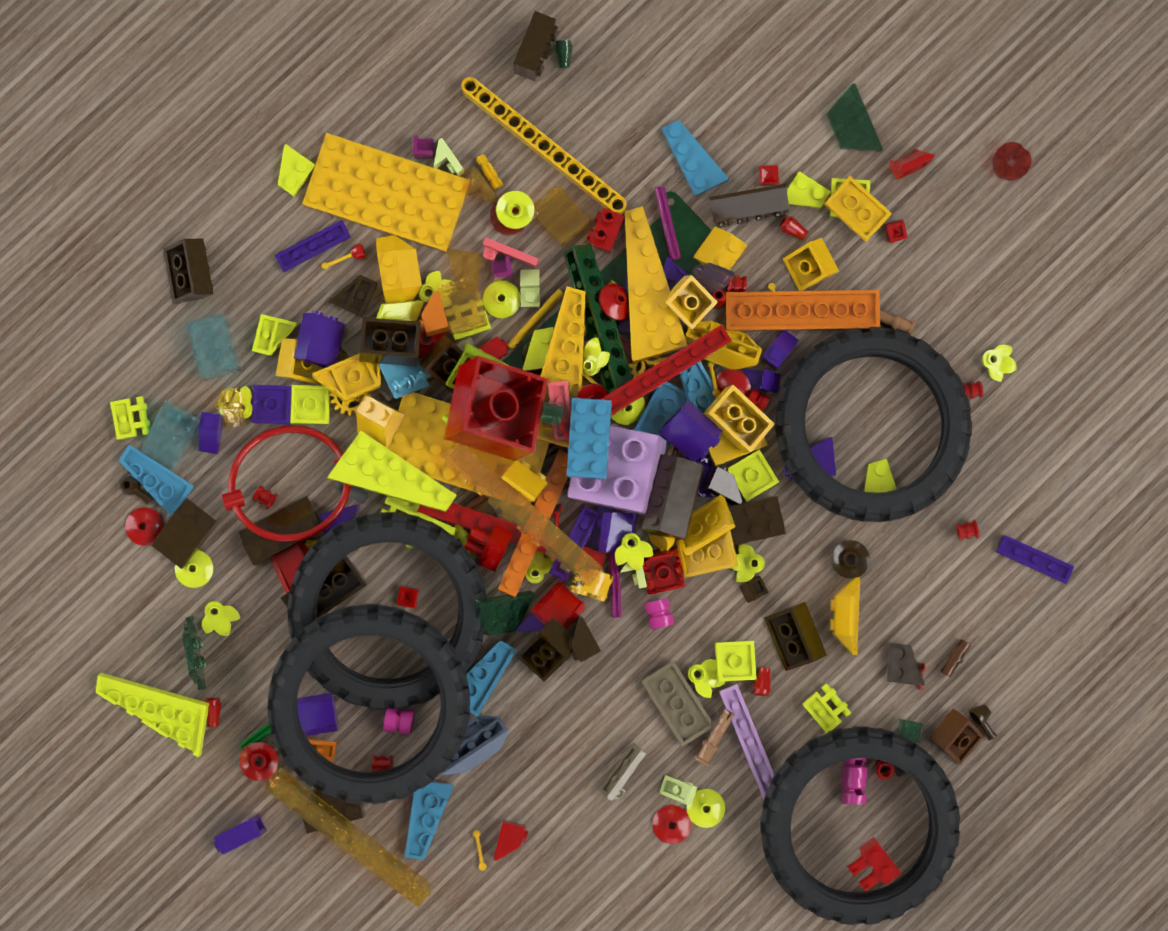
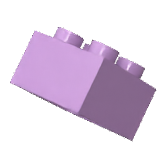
[567,426,667,515]

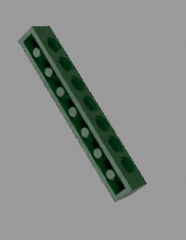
[563,244,633,394]

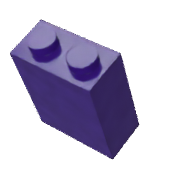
[294,311,345,368]
[659,401,722,462]

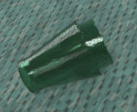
[554,40,573,68]

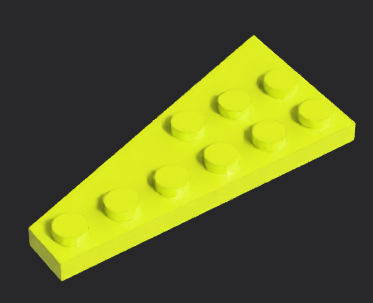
[327,431,457,512]
[95,673,209,758]

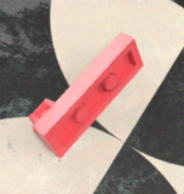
[483,238,539,269]
[548,380,571,441]

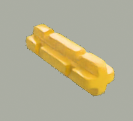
[476,154,503,190]

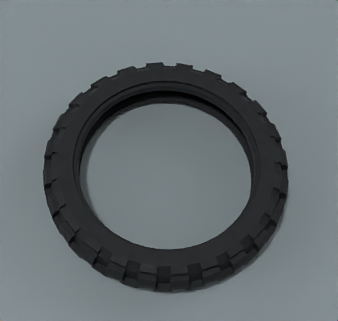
[775,327,972,522]
[287,512,487,710]
[267,604,471,804]
[760,726,960,925]

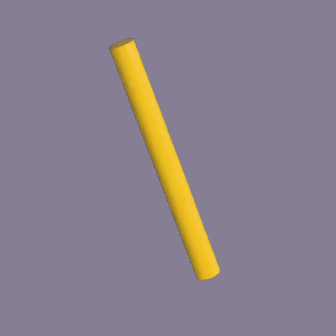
[507,289,564,350]

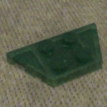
[826,83,883,152]
[476,590,536,636]
[182,616,207,690]

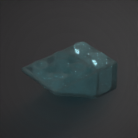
[141,400,200,471]

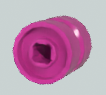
[644,598,675,630]
[383,708,415,735]
[842,758,868,779]
[841,776,866,804]

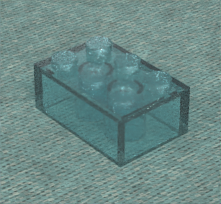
[186,313,242,381]

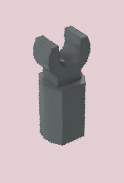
[334,481,369,504]

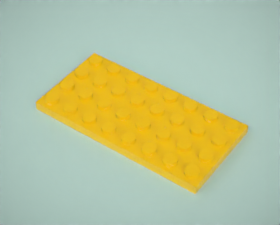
[302,133,471,253]
[388,392,549,508]

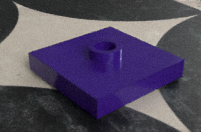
[252,385,291,425]

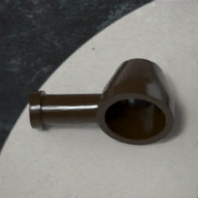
[120,476,153,505]
[969,704,997,741]

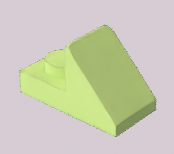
[434,138,464,176]
[520,269,540,308]
[620,562,647,588]
[659,775,697,806]

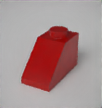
[493,820,528,861]

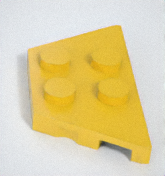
[312,353,381,402]

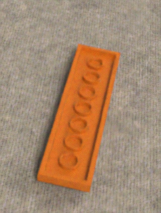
[726,290,880,331]

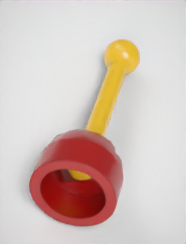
[321,243,367,270]

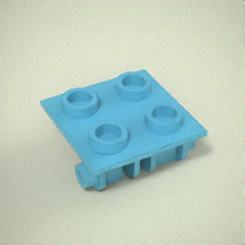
[379,363,429,399]

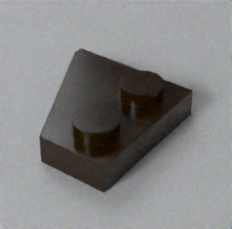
[328,275,378,318]
[887,643,925,686]

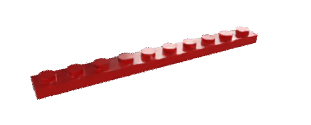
[558,325,732,443]
[417,503,606,572]

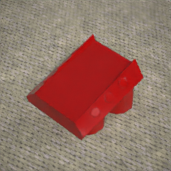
[889,149,935,180]
[270,541,309,593]
[643,546,685,595]
[531,583,585,629]

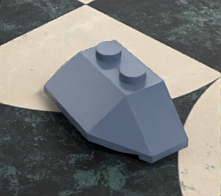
[442,716,509,775]

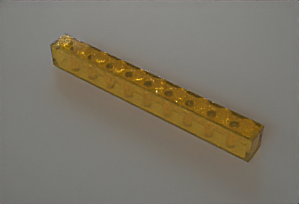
[443,443,604,586]
[265,767,431,907]

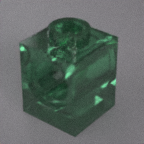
[540,399,564,426]
[897,719,922,743]

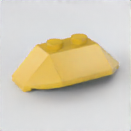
[376,235,422,303]
[685,320,762,370]
[829,577,860,655]

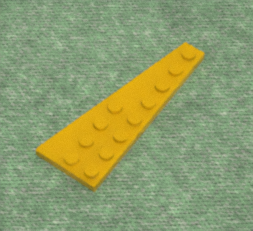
[625,206,687,363]
[537,286,585,448]

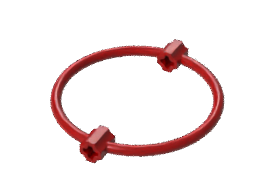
[222,425,351,542]

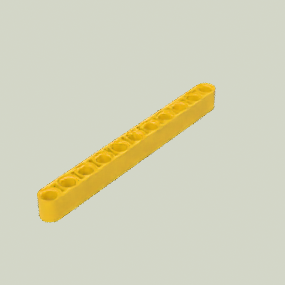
[462,77,626,215]

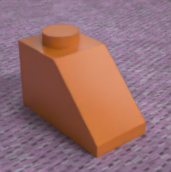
[419,290,449,337]

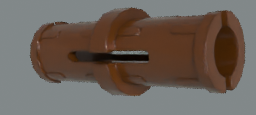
[940,639,971,678]

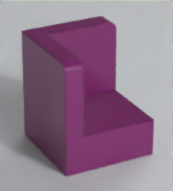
[413,135,434,159]
[491,256,514,282]

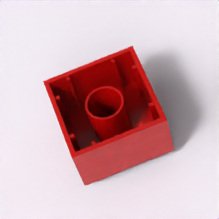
[444,355,548,461]

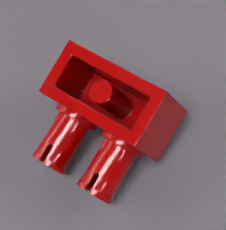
[587,207,625,254]
[464,525,513,572]
[847,837,902,892]

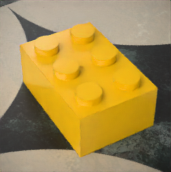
[703,385,774,454]

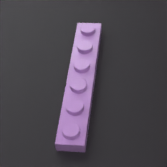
[719,684,774,799]

